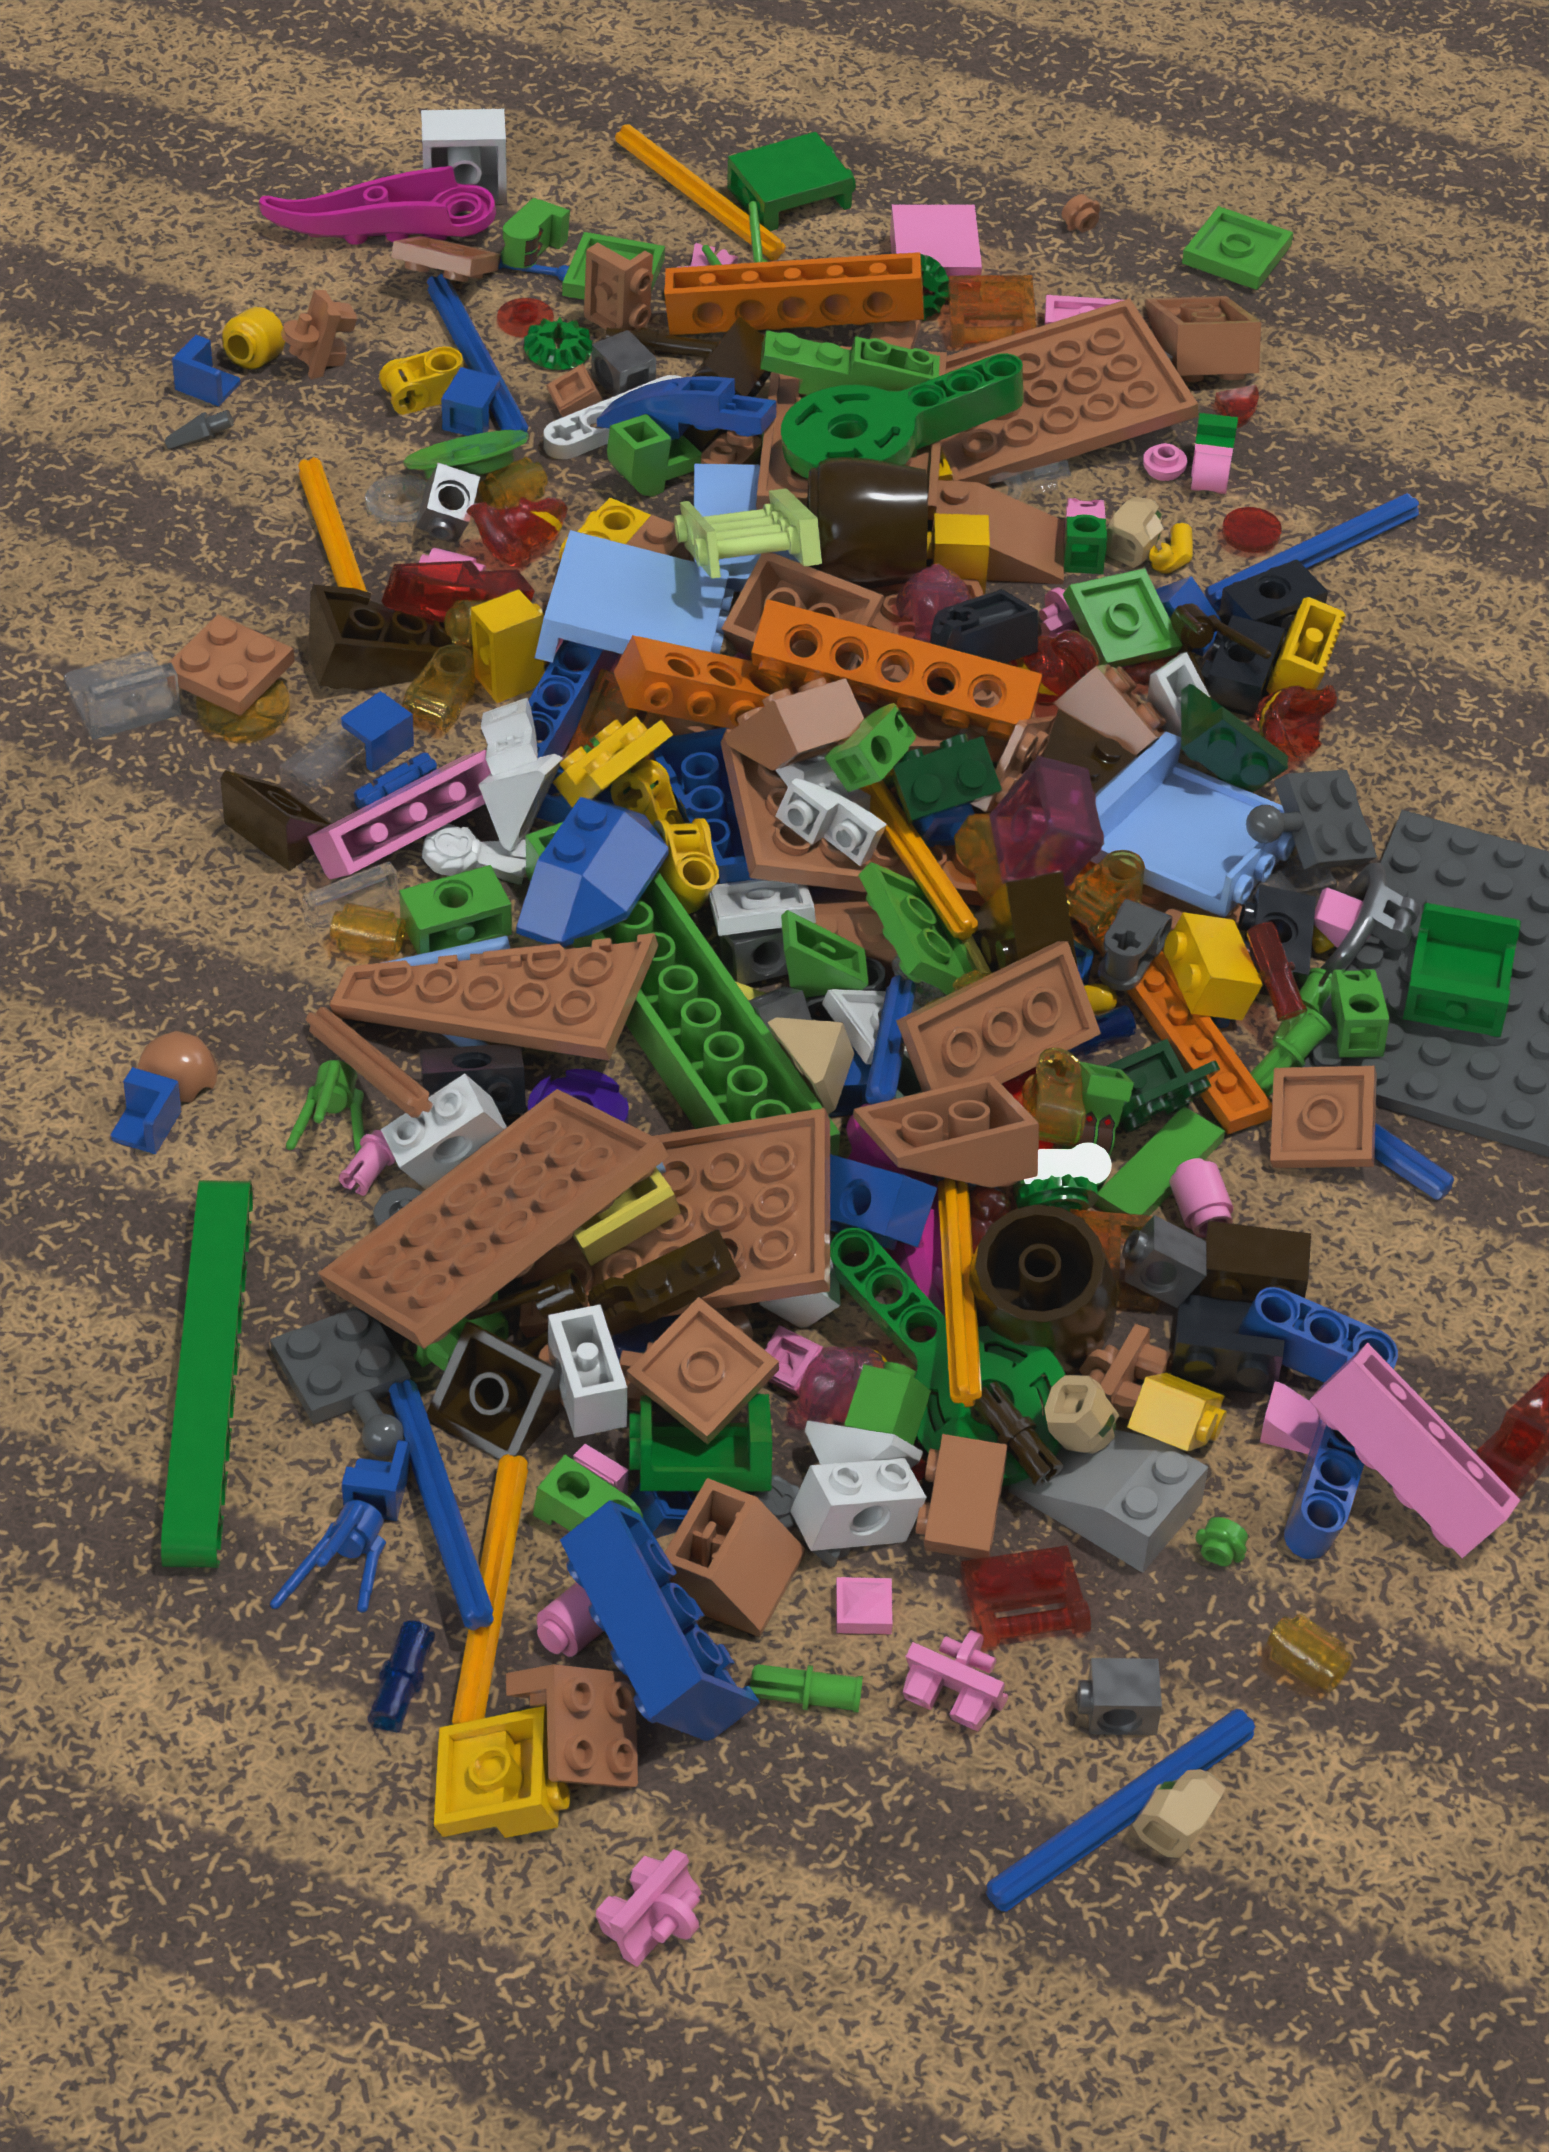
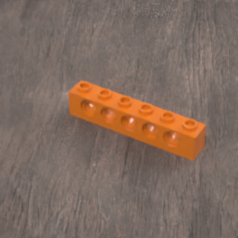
[664,252,924,335]
[751,599,1042,741]
[614,635,805,729]

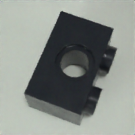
[1219,559,1328,637]
[1201,615,1285,718]
[1238,884,1316,999]
[420,1044,526,1115]

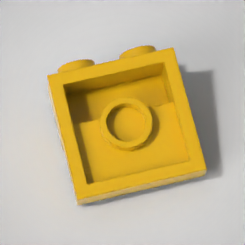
[552,716,673,808]
[434,1706,570,1838]

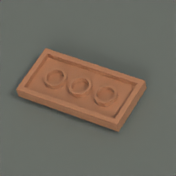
[896,941,1101,1092]

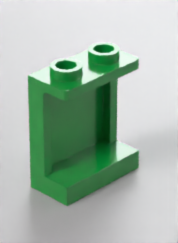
[727,132,856,231]
[1403,903,1521,1037]
[629,1394,773,1491]

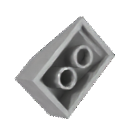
[1008,1429,1208,1573]

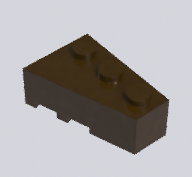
[683,316,771,452]
[1014,709,1137,858]
[972,871,1078,972]

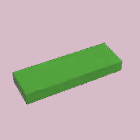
[1095,1106,1225,1230]

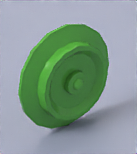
[403,430,529,479]

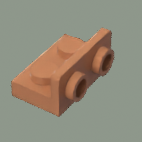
[584,242,653,331]

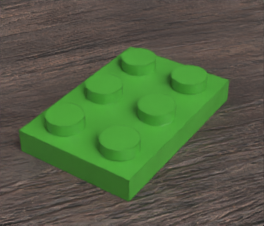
[858,862,982,995]

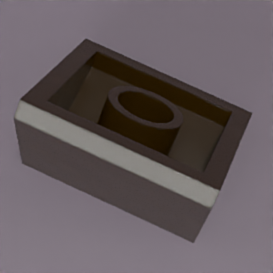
[220,770,333,871]
[426,1322,559,1459]

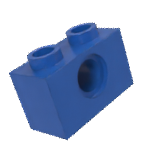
[830,1154,937,1251]

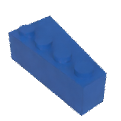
[650,728,754,885]
[560,1500,760,1741]

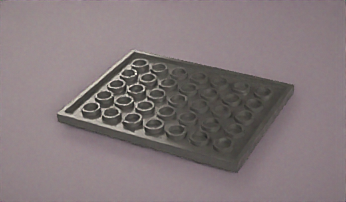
[1304,810,1549,1157]

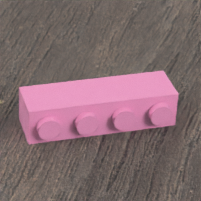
[307,750,491,879]
[1309,1343,1520,1558]

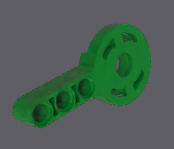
[781,353,1024,479]
[830,1228,1065,1487]

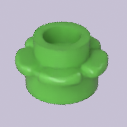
[1195,1517,1248,1567]

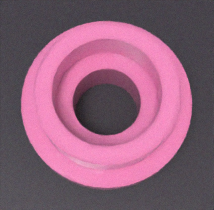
[1143,443,1187,481]

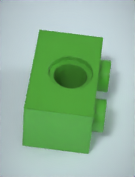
[399,865,512,955]

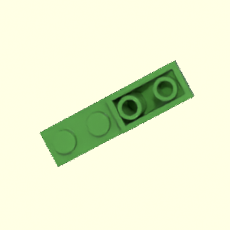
[760,330,940,395]

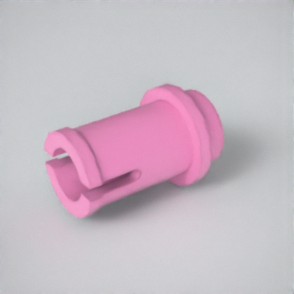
[339,1130,396,1196]

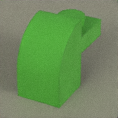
[607,414,702,497]

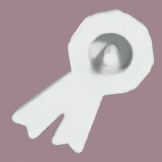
[422,824,526,884]

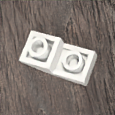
[775,778,887,866]

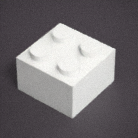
[421,109,507,204]

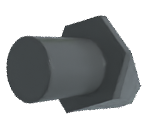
[165,410,234,449]

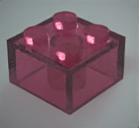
[989,756,1104,889]

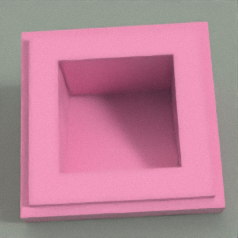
[1314,887,1371,948]
[1260,1381,1320,1454]

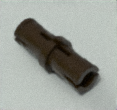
[972,1382,1063,1487]

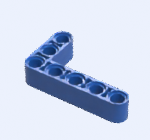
[528,640,619,824]
[1239,1287,1398,1559]

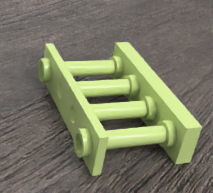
[674,488,822,579]

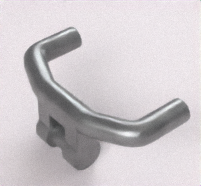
[1319,862,1420,985]

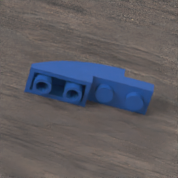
[597,376,777,440]

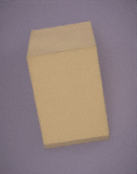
[767,1017,854,1114]

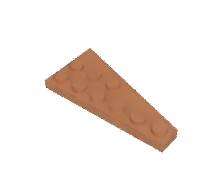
[329,933,658,1061]

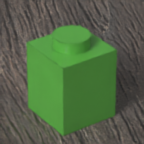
[844,1362,931,1446]

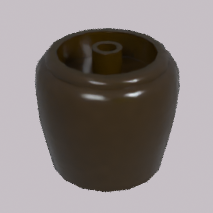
[807,457,928,589]
[969,1204,1118,1380]

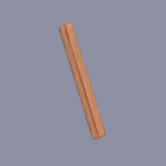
[306,1007,433,1118]

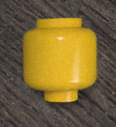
[222,307,285,370]

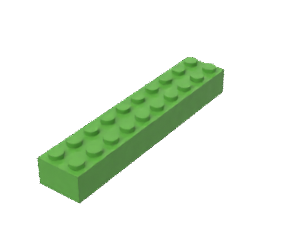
[525,822,840,1156]

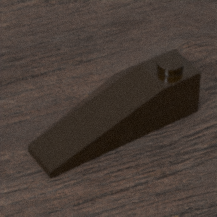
[308,584,474,690]

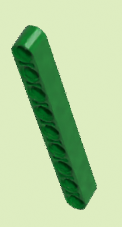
[161,1180,253,1568]

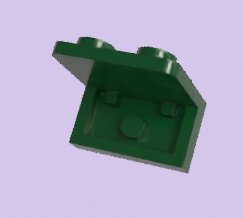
[1181,684,1288,793]
[882,733,1002,823]
[1106,1039,1220,1134]

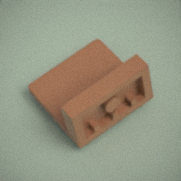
[970,717,1050,812]
[506,1664,638,1788]

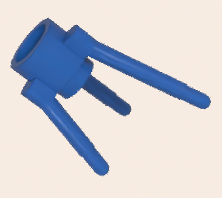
[270,1500,386,1613]

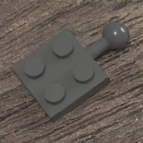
[1246,770,1377,870]
[270,1307,411,1457]

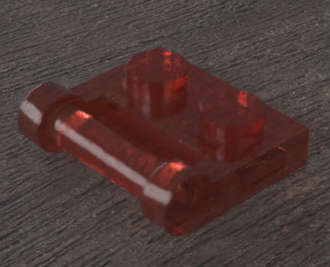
[960,1545,1091,1648]

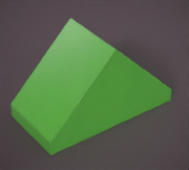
[781,910,868,998]

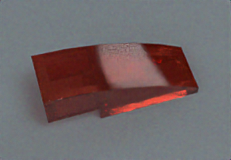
[381,560,535,626]
[1475,1372,1549,1499]

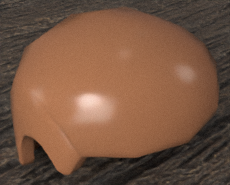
[137,1031,218,1103]

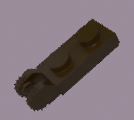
[587,1229,741,1336]

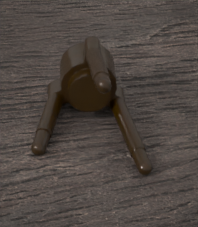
[1170,603,1271,694]
[465,1268,588,1355]

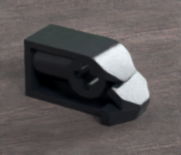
[930,589,1038,690]

